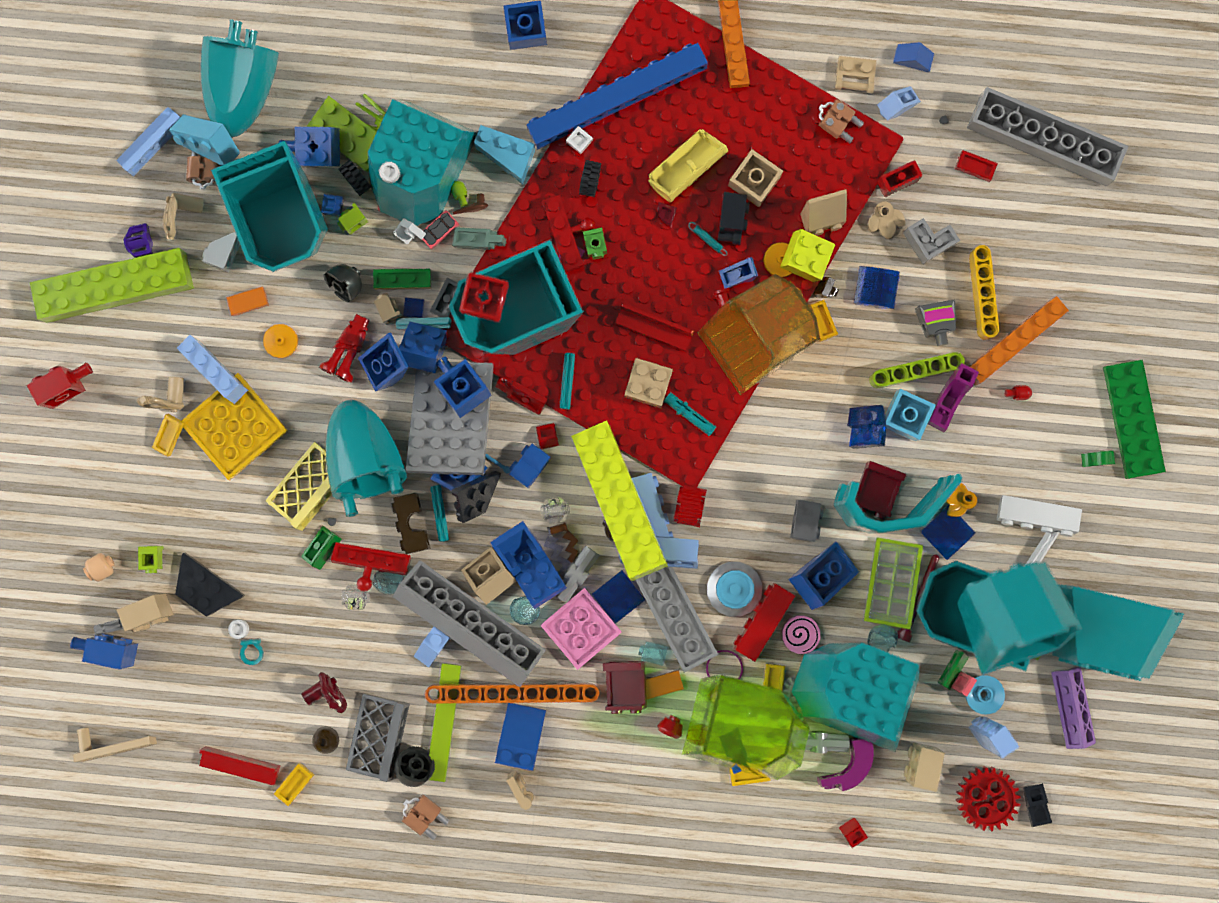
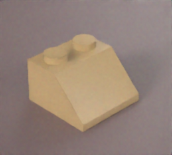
[461,547,517,605]

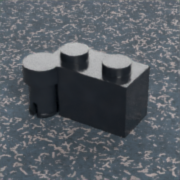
[717,192,750,245]

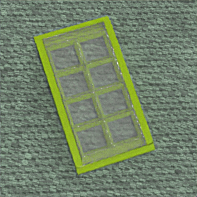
[864,537,923,629]

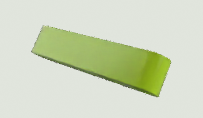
[869,352,965,389]

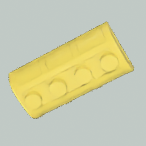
[648,129,728,202]

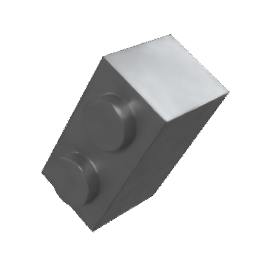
[790,500,824,542]

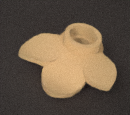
[868,201,905,239]

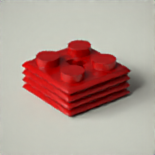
[459,272,509,322]

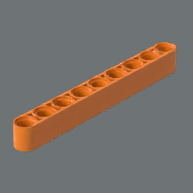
[425,683,599,704]

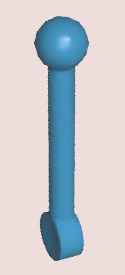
[485,454,511,474]

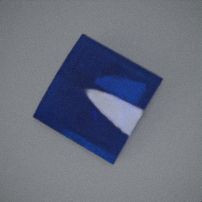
[854,266,900,309]
[847,405,886,449]
[920,505,976,560]
[592,570,645,624]

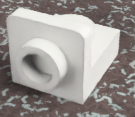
[393,218,426,244]

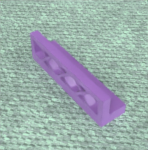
[1051,667,1096,749]

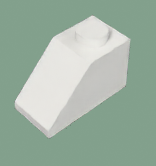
[202,232,240,272]

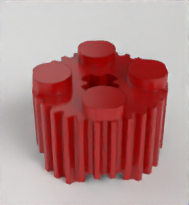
[673,485,707,528]

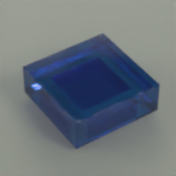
[403,297,425,318]

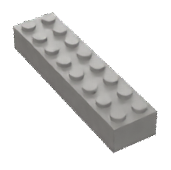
[967,87,1129,186]
[393,560,546,687]

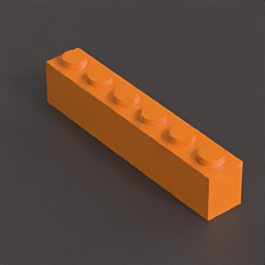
[969,296,1069,386]

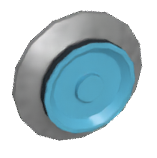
[707,562,762,617]

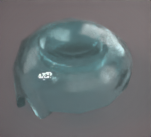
[372,571,404,595]
[510,596,540,626]
[867,624,899,652]

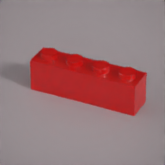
[733,583,795,662]

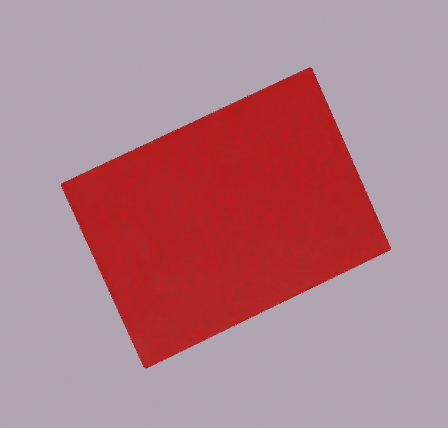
[443,0,904,488]

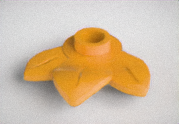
[946,483,977,517]

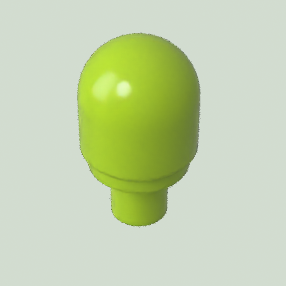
[451,180,468,207]

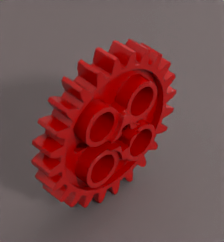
[955,766,1021,831]

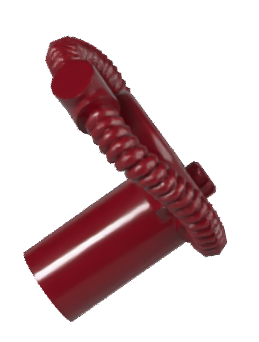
[301,672,347,713]

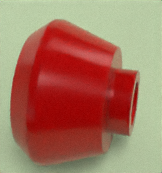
[657,714,683,739]

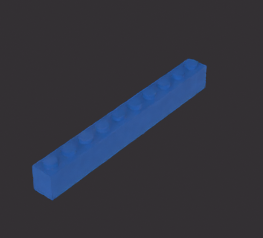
[526,43,708,150]

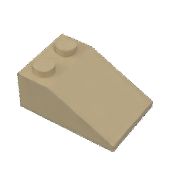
[800,189,847,236]

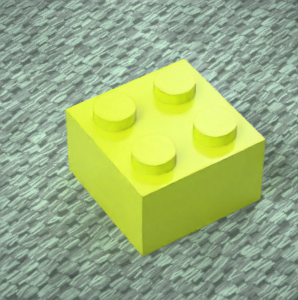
[780,229,835,282]

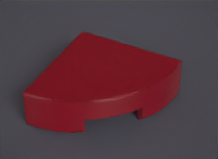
[658,202,677,227]

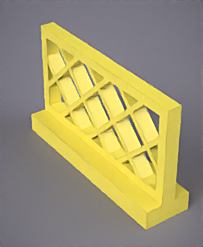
[265,442,332,531]

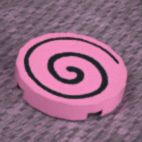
[782,615,820,654]

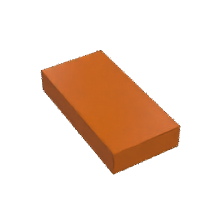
[226,286,269,316]
[646,670,684,699]

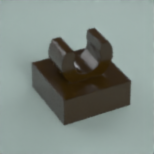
[813,277,839,298]

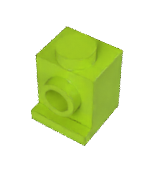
[337,202,368,235]
[138,546,164,574]

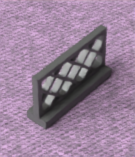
[346,693,410,782]

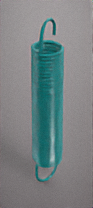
[689,222,727,256]

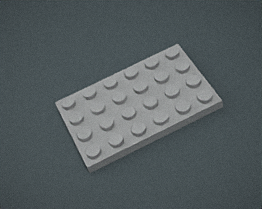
[406,362,493,475]

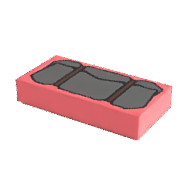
[422,210,459,250]

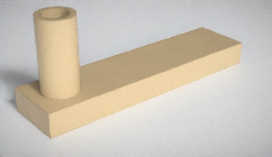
[73,728,157,762]

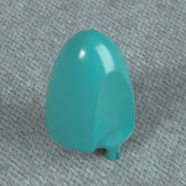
[201,19,279,138]
[326,399,407,517]

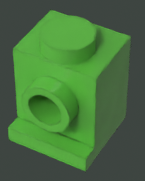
[583,228,607,259]

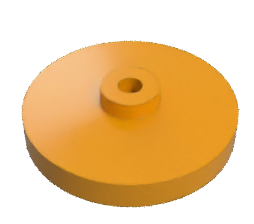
[764,243,792,277]
[263,324,298,358]

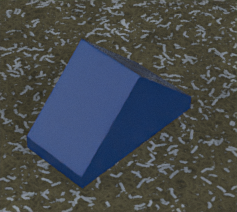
[893,42,934,72]

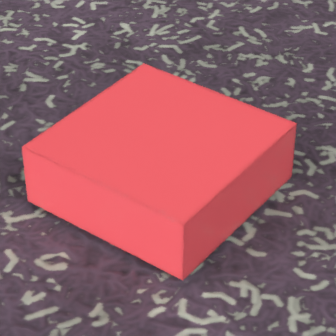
[951,671,977,696]

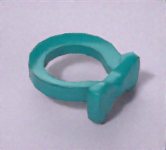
[240,638,264,665]

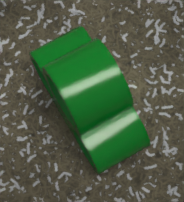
[1081,451,1115,467]

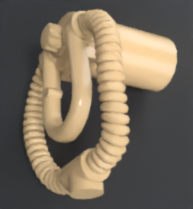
[163,193,203,240]
[137,377,184,413]

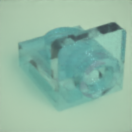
[638,641,668,666]

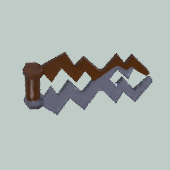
[544,522,579,587]

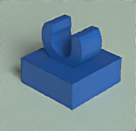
[321,194,344,217]

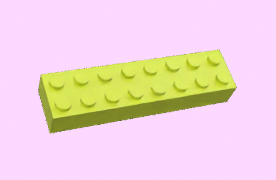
[571,421,668,581]

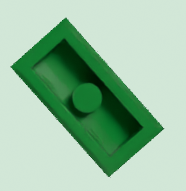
[301,526,342,570]
[938,650,969,690]

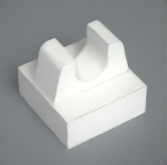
[566,126,593,154]

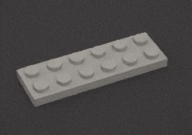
[636,567,718,673]

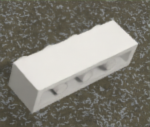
[997,495,1082,537]

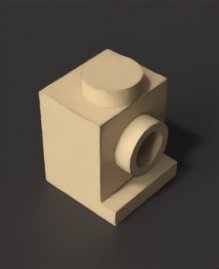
[374,293,403,325]

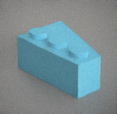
[169,114,240,166]
[474,125,535,185]

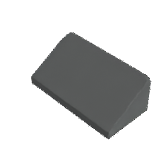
[429,278,458,317]

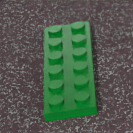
[1103,360,1166,479]

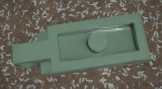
[452,227,506,250]

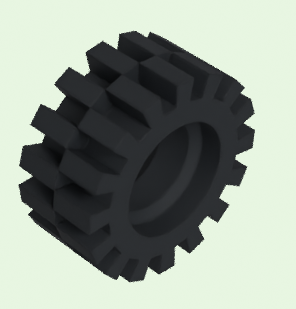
[338,160,371,196]
[579,160,601,197]

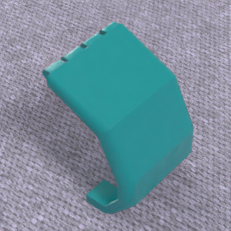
[833,474,962,534]

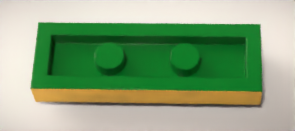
[373,269,431,289]

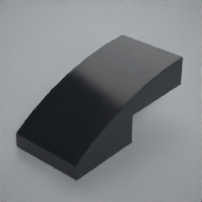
[1023,783,1052,827]

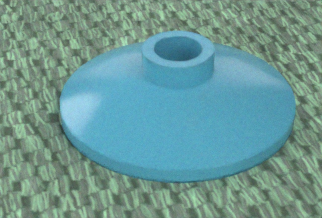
[966,675,1005,715]

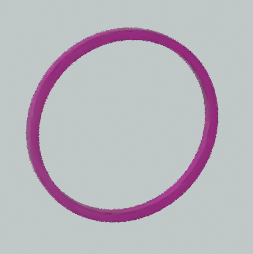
[706,650,743,687]

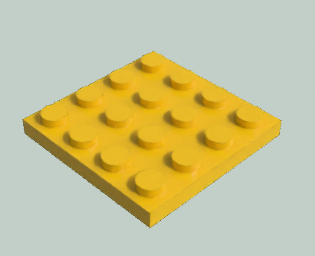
[181,373,288,481]

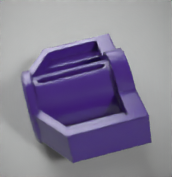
[123,223,153,258]

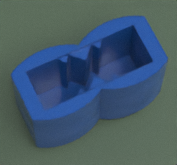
[509,443,551,489]

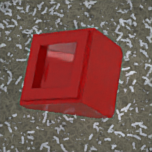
[536,423,559,449]
[839,818,868,848]

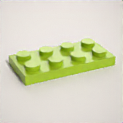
[307,95,377,172]

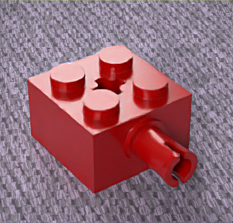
[26,362,93,409]

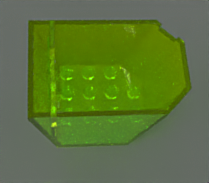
[682,675,810,780]

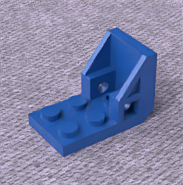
[490,521,567,609]

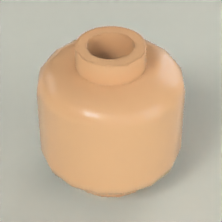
[83,553,115,582]

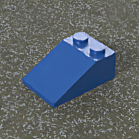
[358,332,408,392]
[788,542,859,610]
[495,703,546,771]

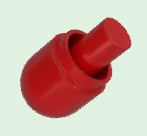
[1004,385,1032,400]

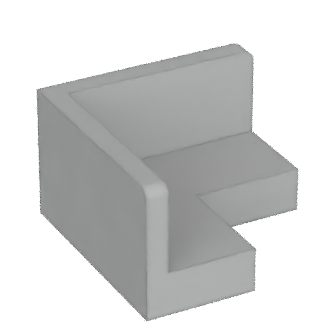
[903,218,960,264]

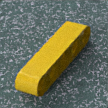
[969,245,999,340]

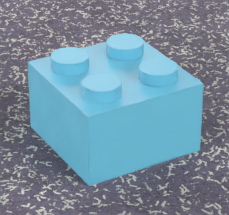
[880,389,936,442]

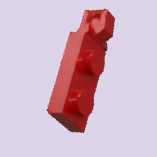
[495,375,547,415]

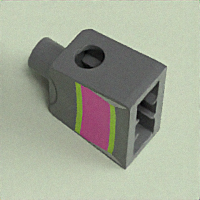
[915,299,956,346]

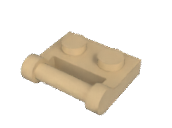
[835,56,876,94]
[506,770,534,810]

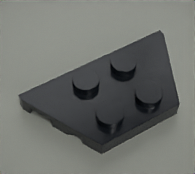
[451,471,501,523]
[175,553,245,617]

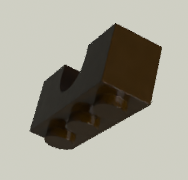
[391,492,431,554]

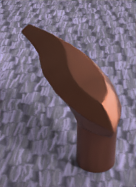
[453,193,489,214]

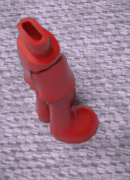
[319,314,370,383]

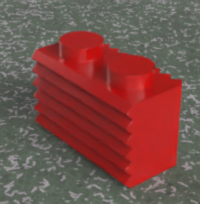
[877,160,923,197]

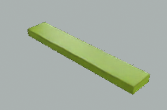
[429,663,462,782]

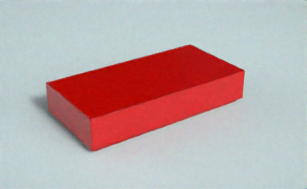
[954,150,998,182]

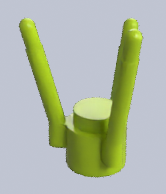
[355,94,386,131]

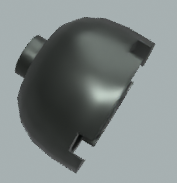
[324,264,362,302]
[394,746,435,787]

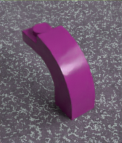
[928,363,979,433]
[817,737,874,792]

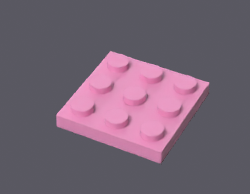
[540,588,622,670]

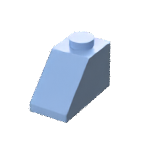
[877,86,921,121]
[414,627,451,668]

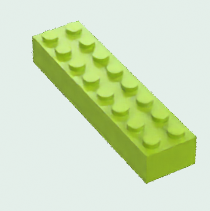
[29,248,194,323]

